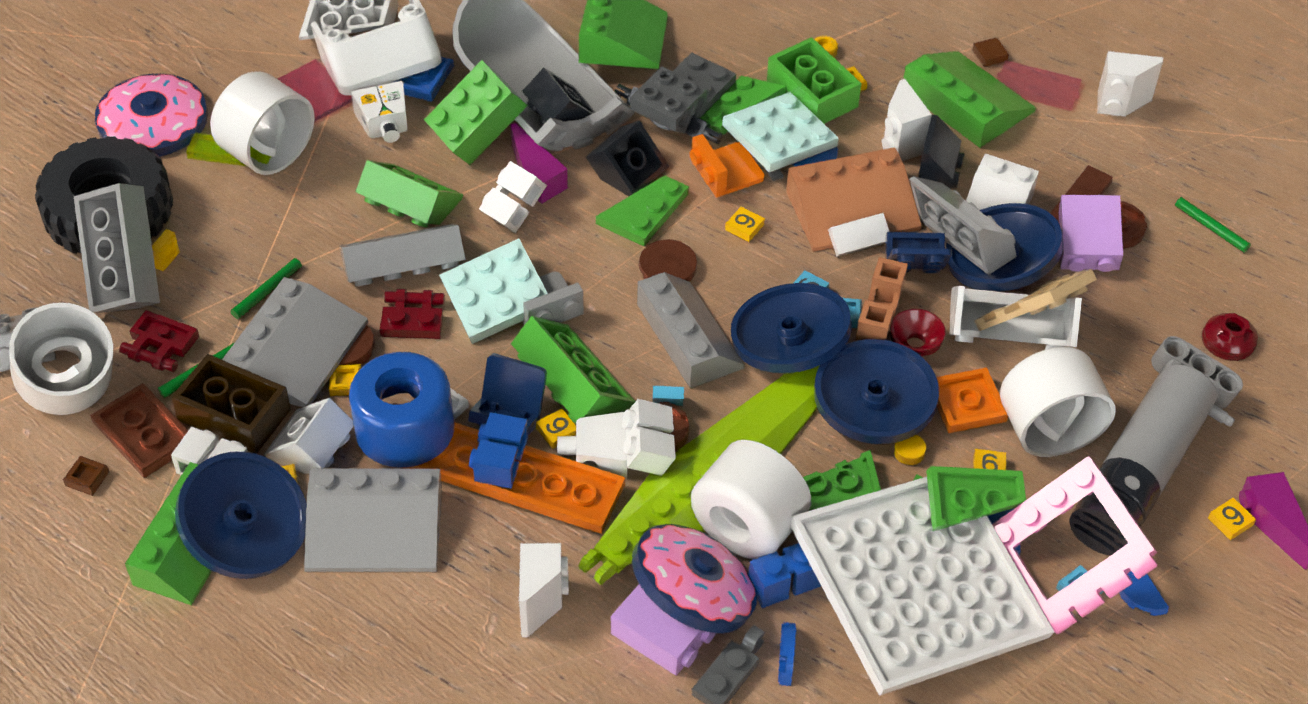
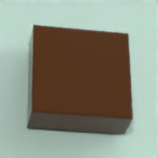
[972,37,1009,67]
[63,456,110,496]

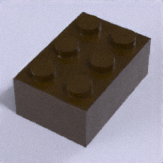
[171,354,291,454]

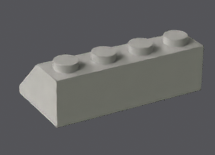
[909,176,1017,275]
[74,183,160,313]
[339,224,465,286]
[637,272,744,389]

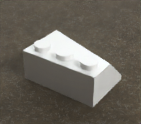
[299,0,398,41]

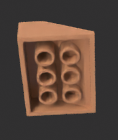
[786,147,922,252]

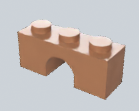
[855,257,908,341]

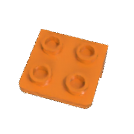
[689,134,765,198]

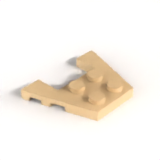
[974,269,1097,331]

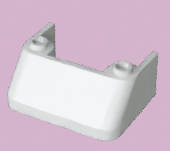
[311,0,442,95]
[949,286,1082,350]

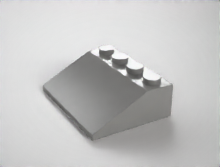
[222,277,369,407]
[304,468,442,572]

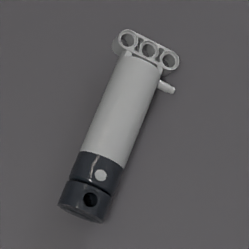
[1069,336,1243,556]

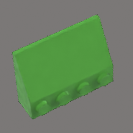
[578,0,668,69]
[903,51,1036,148]

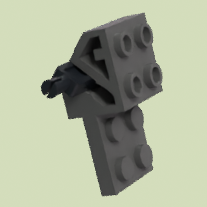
[615,52,736,145]

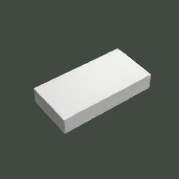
[828,213,890,257]

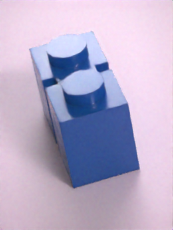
[469,412,528,489]
[748,543,821,608]

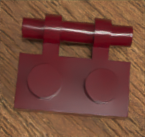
[380,289,445,339]
[119,310,199,372]

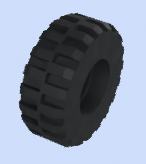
[35,136,173,254]

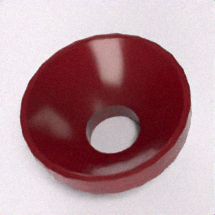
[890,309,946,357]
[1201,313,1258,361]

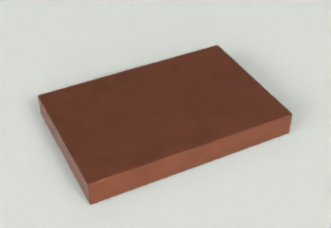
[90,383,188,478]

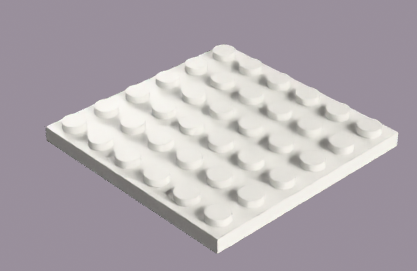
[791,477,1054,696]

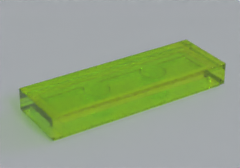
[186,133,272,167]

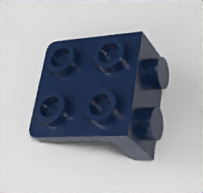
[886,232,952,274]
[468,353,547,436]

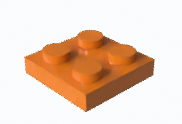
[936,367,1008,433]

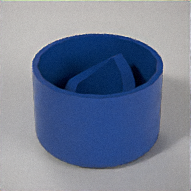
[349,352,455,467]

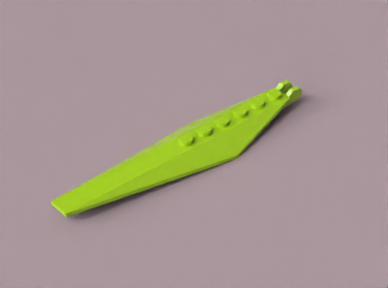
[578,365,820,585]

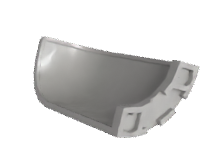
[452,0,635,151]

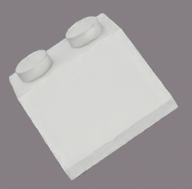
[1097,51,1163,116]
[882,79,932,161]
[966,153,1039,211]
[263,398,354,474]
[519,543,569,637]

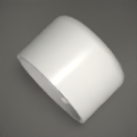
[211,71,315,175]
[9,303,113,415]
[1000,347,1116,457]
[691,440,811,559]

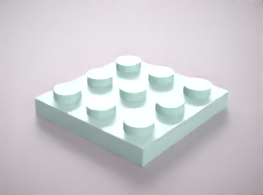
[722,92,839,172]
[439,239,548,344]

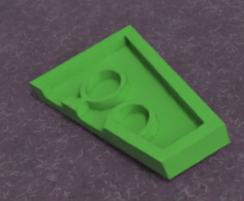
[701,76,787,135]
[596,176,689,247]
[803,450,881,511]
[926,466,1026,532]

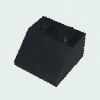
[522,67,595,125]
[918,114,965,189]
[586,120,670,197]

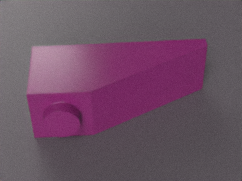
[511,123,568,204]
[1239,472,1308,570]

